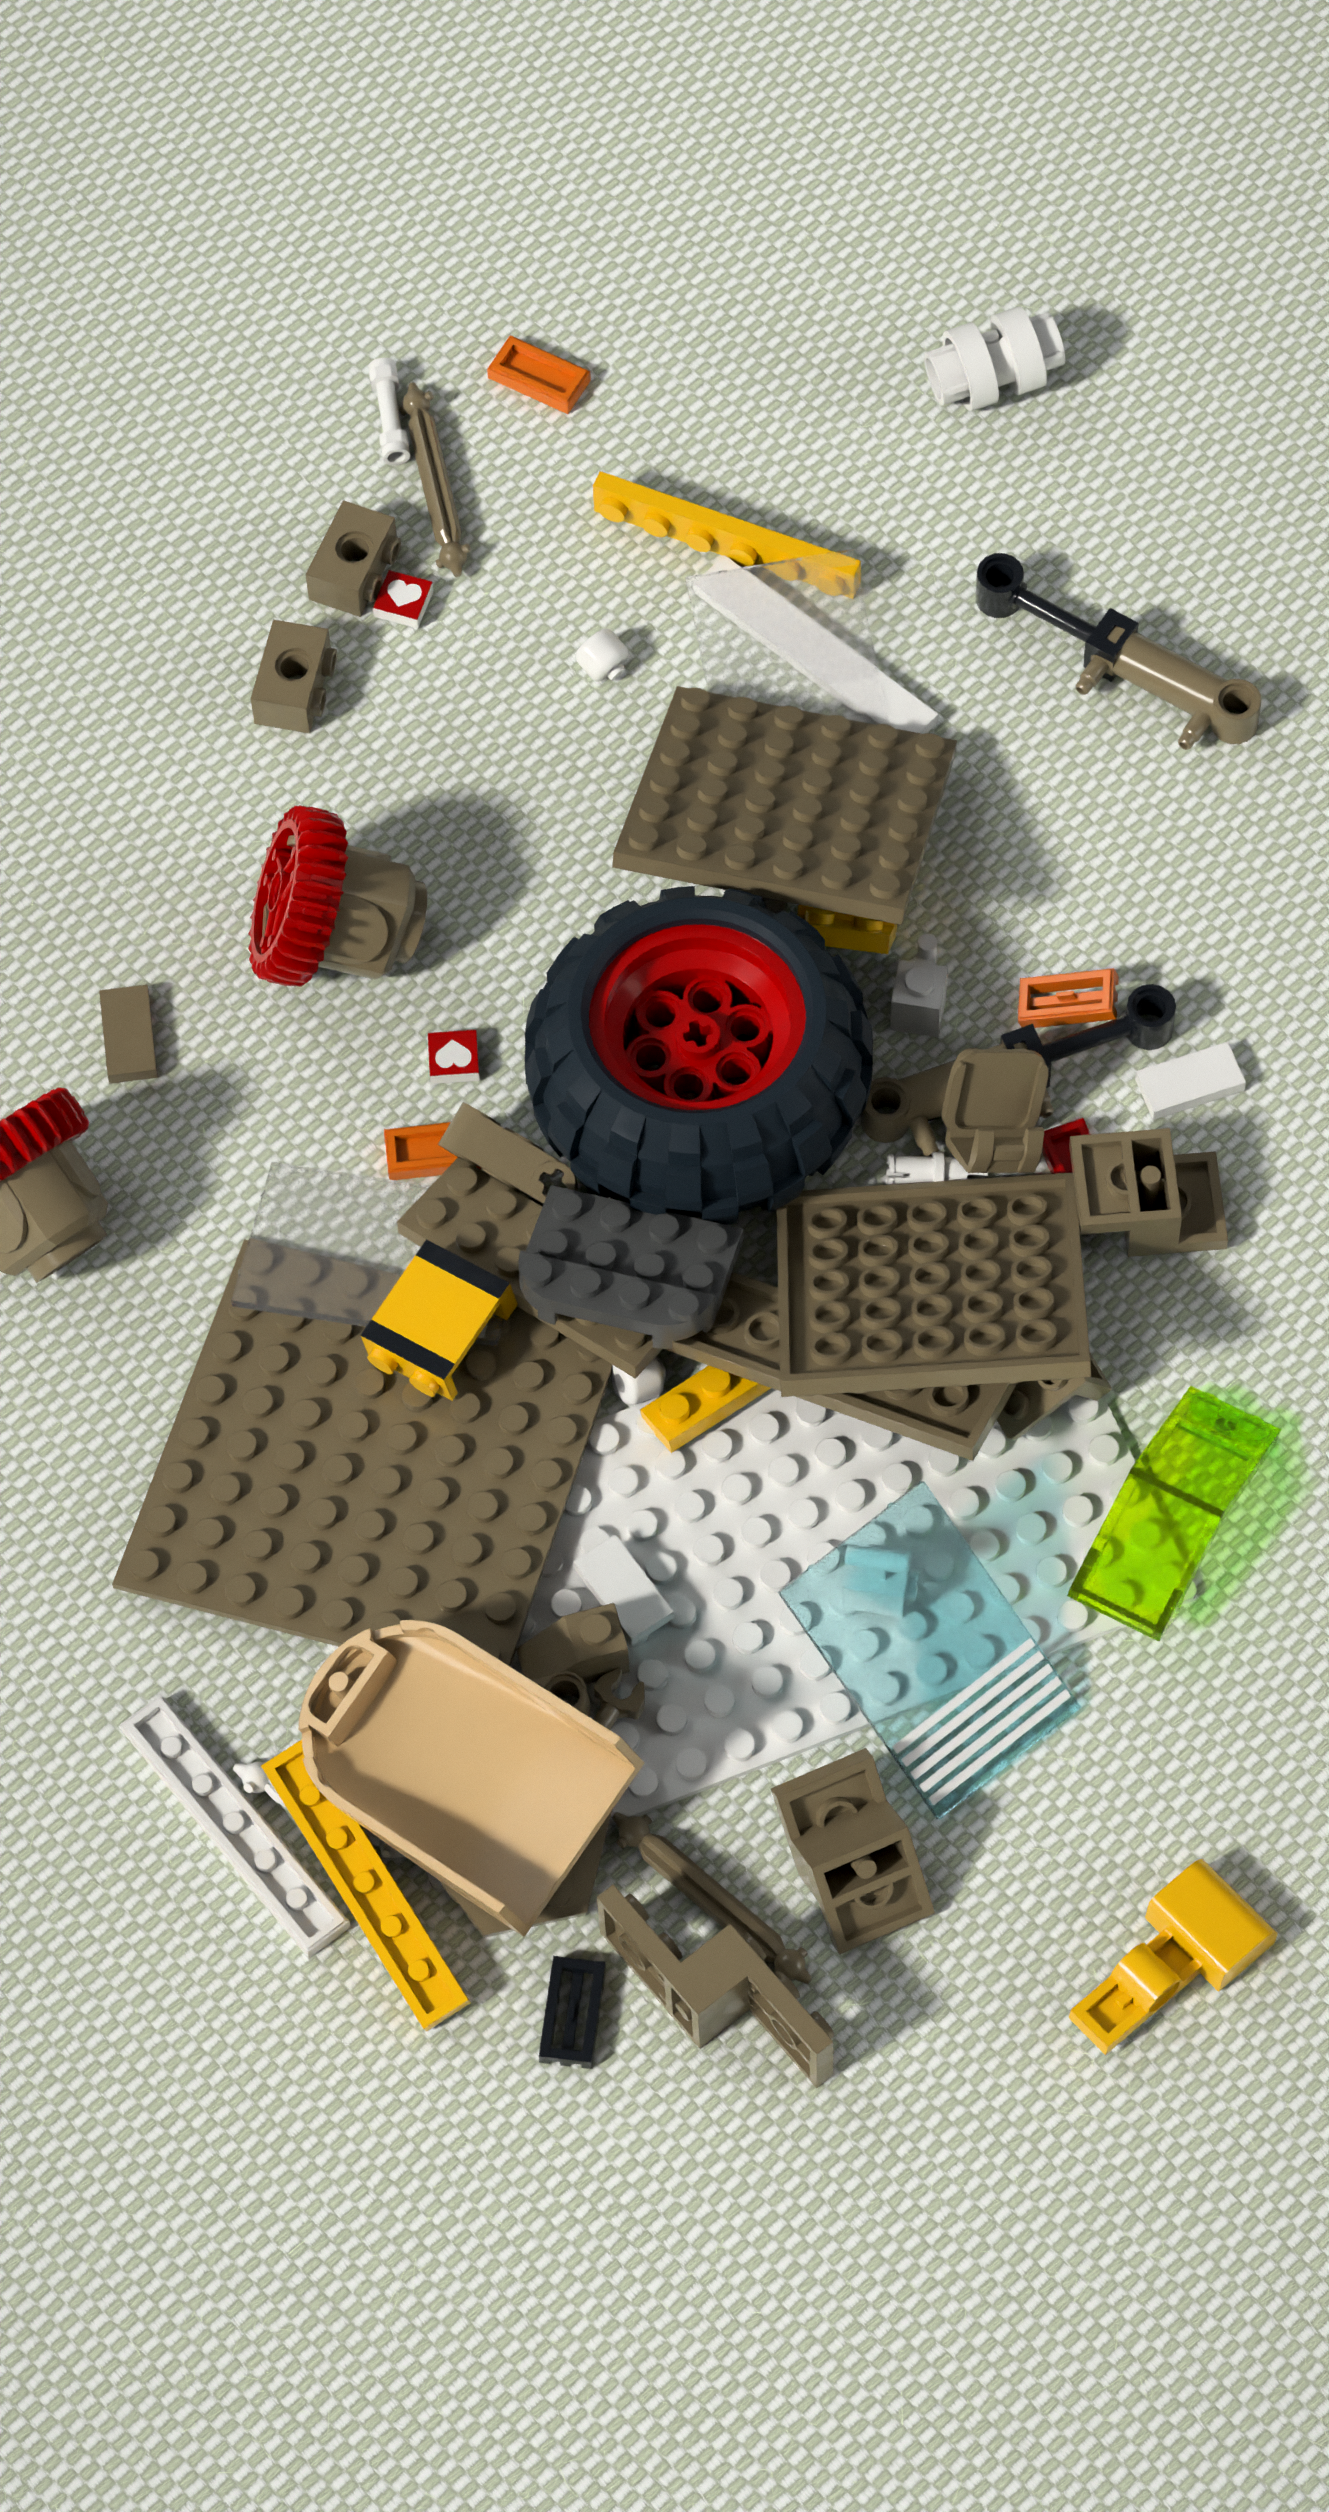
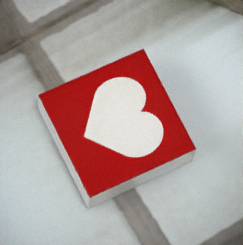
[373,570,434,629]
[428,1030,480,1084]

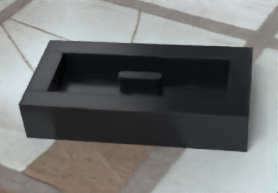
[539,1956,606,2069]

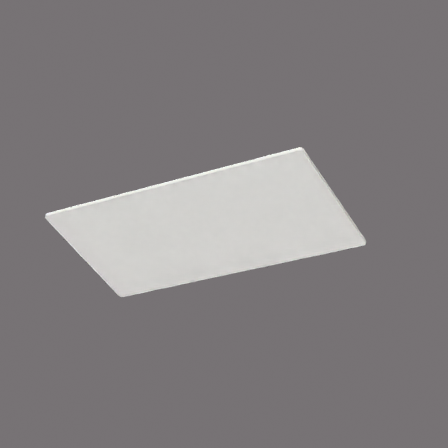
[332,1388,1197,1892]

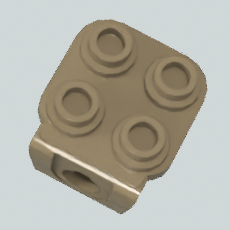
[942,1048,1048,1173]

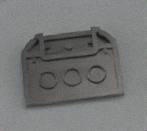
[518,1185,744,1349]

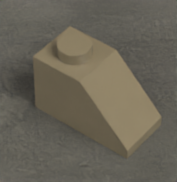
[516,1603,630,1684]

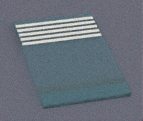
[777,1481,1081,1820]

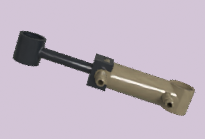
[976,553,1261,750]
[861,984,1176,1157]

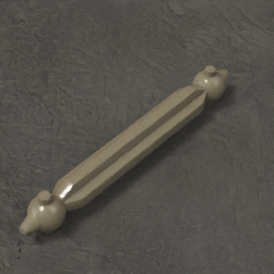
[399,382,471,577]
[612,1812,812,1984]

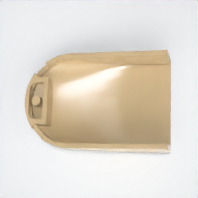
[298,1620,645,1937]

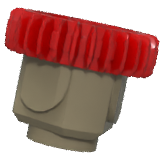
[248,805,427,987]
[0,1087,108,1283]

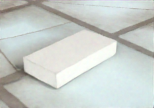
[1135,1042,1246,1120]
[573,1534,674,1645]

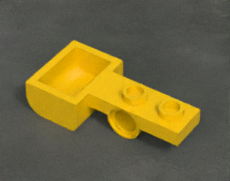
[1069,1859,1278,2055]

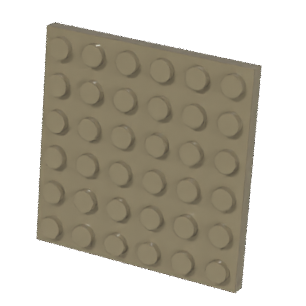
[612,686,957,925]
[777,1173,1091,1397]

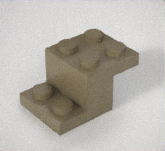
[1069,1128,1228,1257]
[771,1748,935,1955]

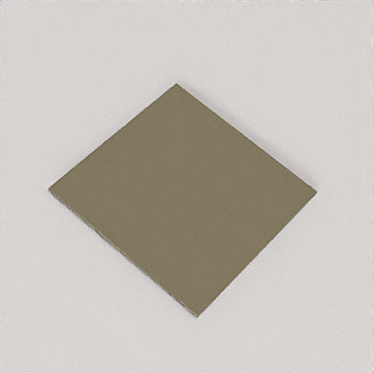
[112,1239,612,1667]

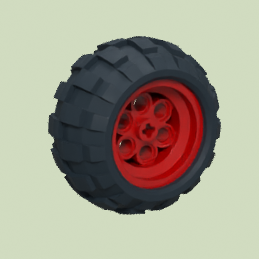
[524,886,873,1225]

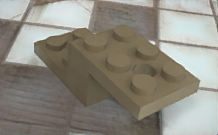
[597,1885,835,2088]

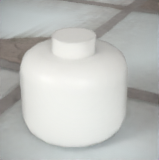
[575,629,629,682]
[611,1357,666,1405]

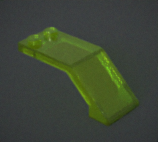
[1067,1386,1281,1641]

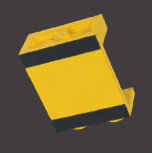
[360,1239,518,1401]

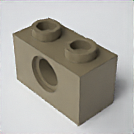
[305,500,401,617]
[250,619,337,734]

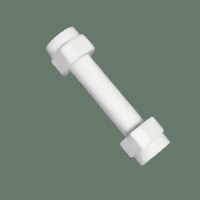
[368,358,410,465]

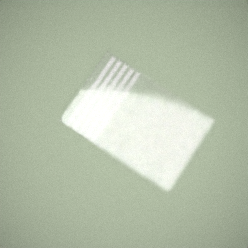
[686,549,890,725]
[231,1162,504,1347]

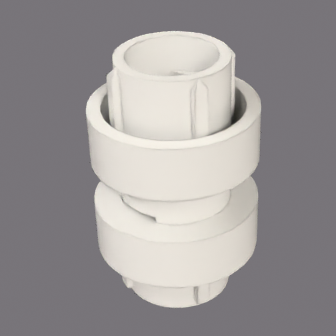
[924,306,1065,411]

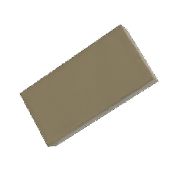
[99,984,158,1084]

